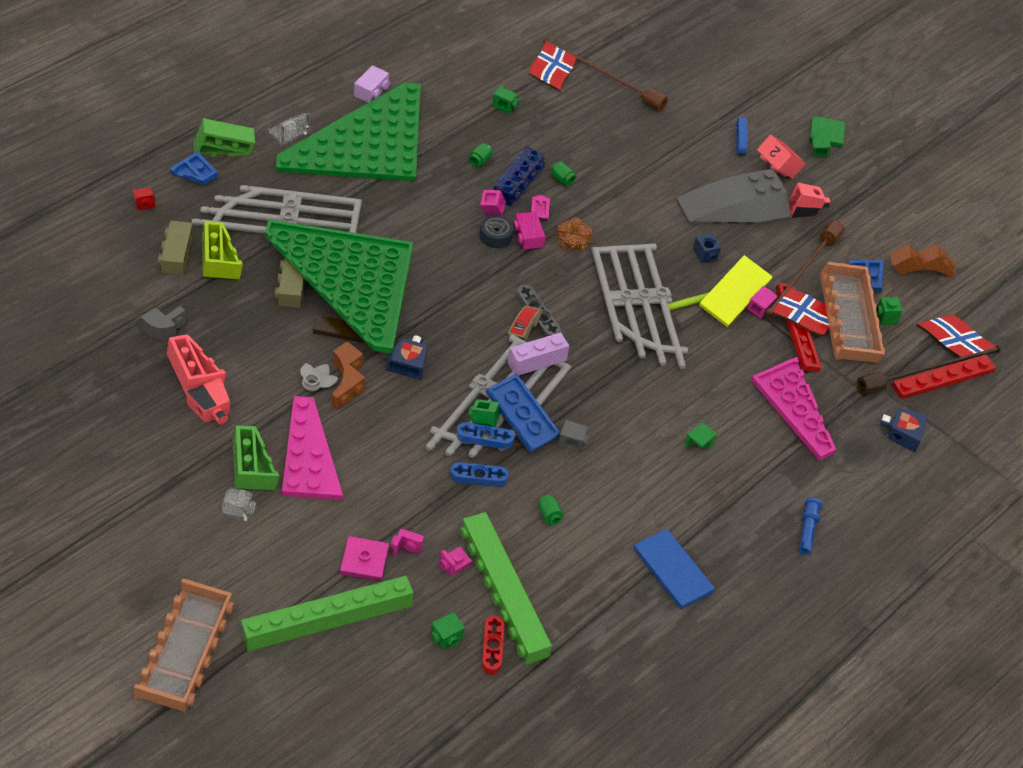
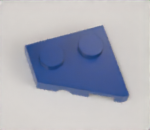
[170,151,219,185]
[849,260,884,292]

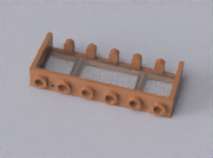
[820,262,885,365]
[134,579,234,713]

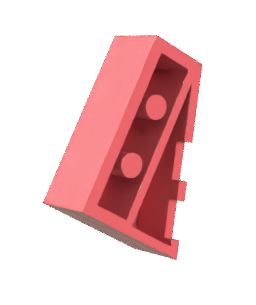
[167,334,226,394]

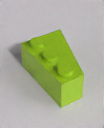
[202,221,243,280]

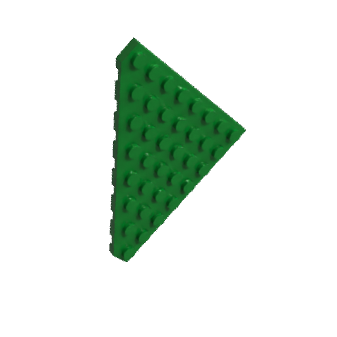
[276,83,421,182]
[265,219,413,354]

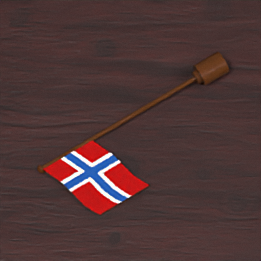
[529,38,668,111]
[767,220,845,336]

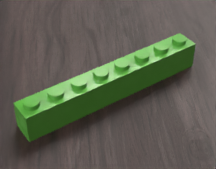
[460,512,552,665]
[241,576,413,651]

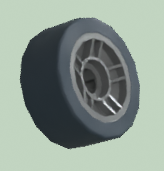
[479,215,514,248]

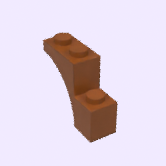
[890,244,956,278]
[331,342,365,410]

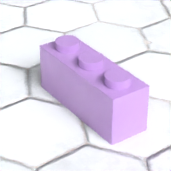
[508,332,569,376]

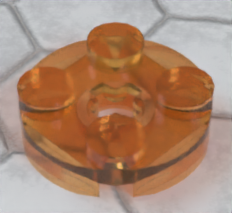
[557,217,593,250]

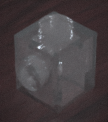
[222,488,255,521]

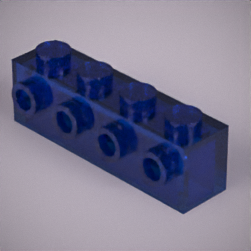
[493,146,546,207]

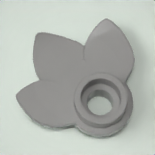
[300,363,338,391]

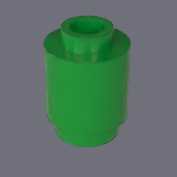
[469,143,493,167]
[551,162,576,186]
[538,495,564,525]

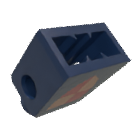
[387,336,427,380]
[880,409,928,452]

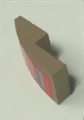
[508,305,542,341]

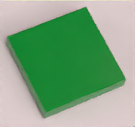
[809,116,845,148]

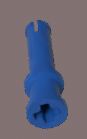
[798,498,823,556]

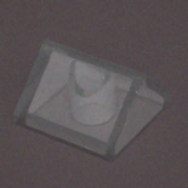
[266,112,310,147]

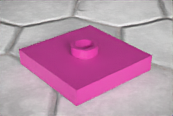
[340,536,389,581]

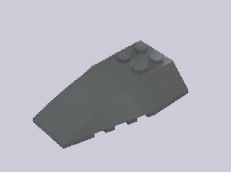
[676,169,791,225]

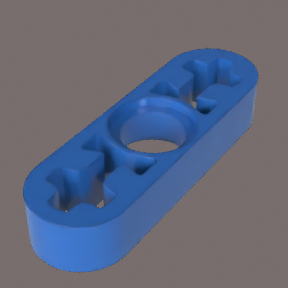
[736,117,748,155]
[457,422,514,449]
[450,462,509,487]

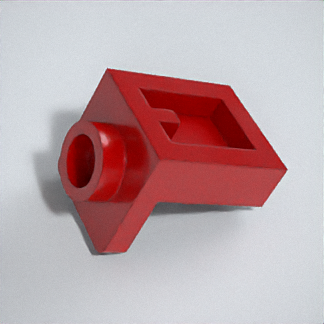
[133,188,155,210]

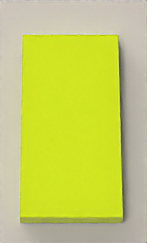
[699,255,772,328]

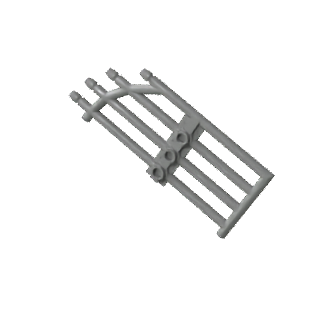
[192,185,362,234]
[591,244,688,369]
[425,334,572,458]

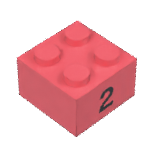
[757,134,806,179]

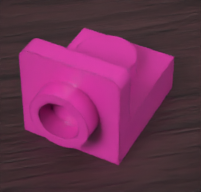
[531,195,550,220]
[391,529,424,556]
[439,547,472,577]

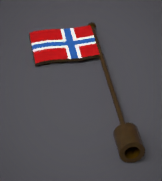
[857,315,1001,395]

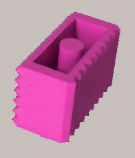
[513,211,546,250]

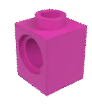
[480,190,506,216]

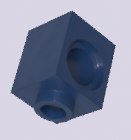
[693,233,721,263]

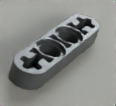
[517,285,561,337]

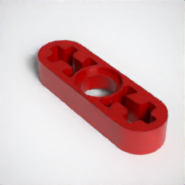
[482,615,504,675]

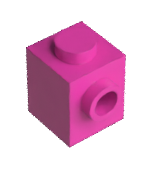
[747,286,778,319]

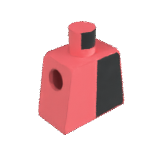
[788,183,830,218]
[186,378,230,425]

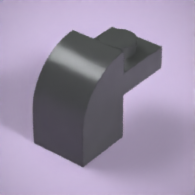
[141,306,186,340]

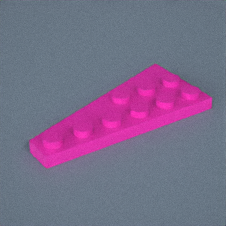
[751,357,836,461]
[282,396,343,500]

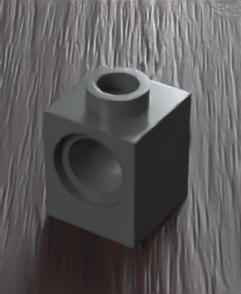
[558,420,590,453]

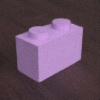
[354,65,390,103]

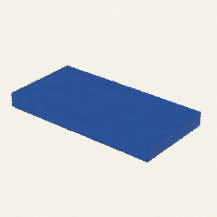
[485,373,561,453]
[633,529,715,609]

